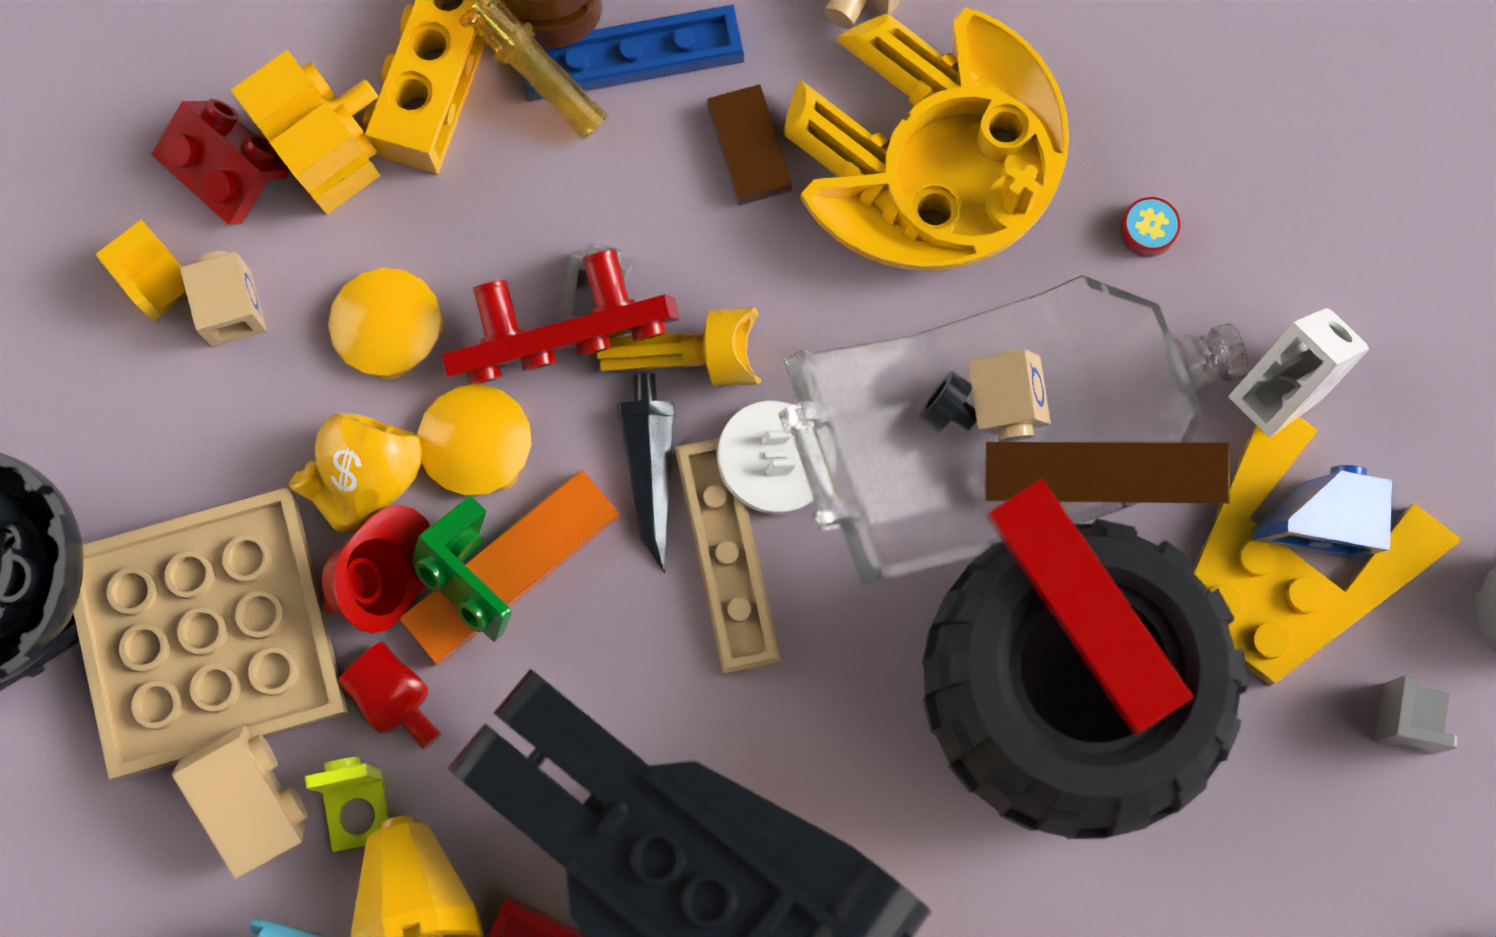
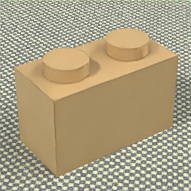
[172,724,308,879]

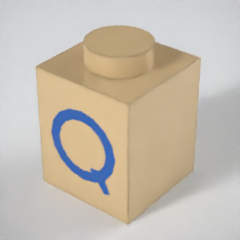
[180,251,267,347]
[968,349,1051,442]

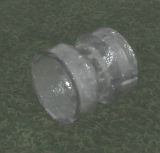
[1170,323,1248,394]

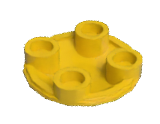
[328,268,444,381]
[417,384,531,496]

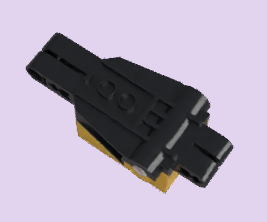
[447,669,932,937]

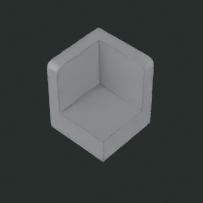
[1374,676,1459,754]

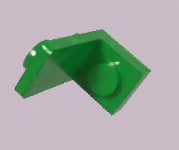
[412,496,512,642]

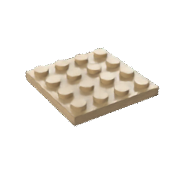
[73,486,349,781]

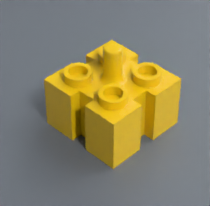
[231,50,381,215]

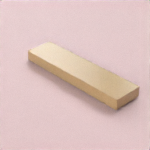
[675,438,781,676]

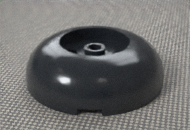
[0,453,84,683]

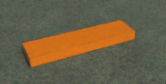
[400,470,620,666]

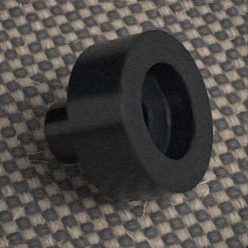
[918,371,977,432]

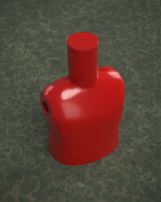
[337,641,441,750]

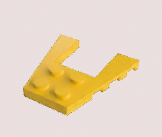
[1192,417,1462,686]

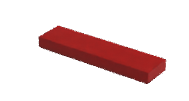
[986,478,1194,735]

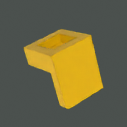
[95,219,187,322]

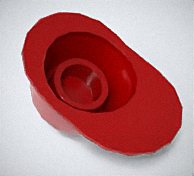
[321,505,431,634]

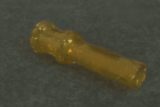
[458,0,608,140]

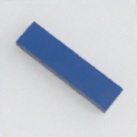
[518,4,744,102]

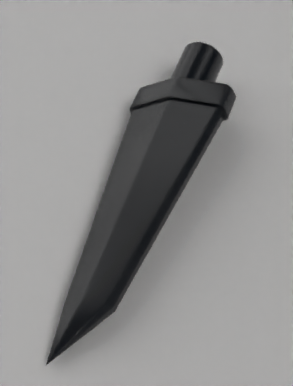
[617,373,675,573]

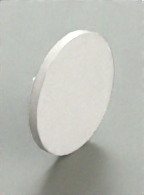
[717,401,831,514]

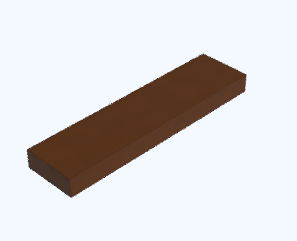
[985,442,1230,504]

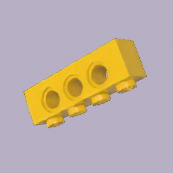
[362,0,500,175]

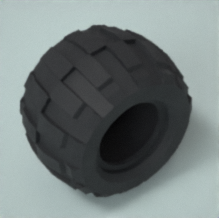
[922,519,1247,839]

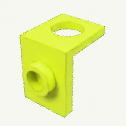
[304,757,390,852]

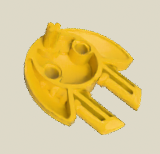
[784,7,1069,271]

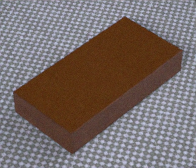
[707,84,792,206]

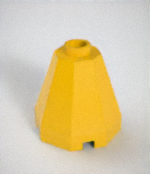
[350,816,484,937]

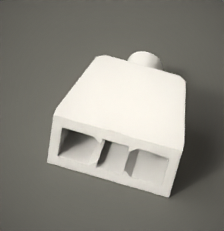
[1228,308,1369,438]

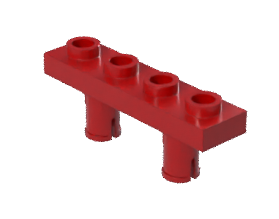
[442,250,680,385]

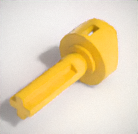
[597,307,762,387]

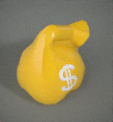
[288,412,422,533]

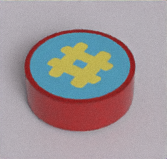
[1120,197,1181,257]

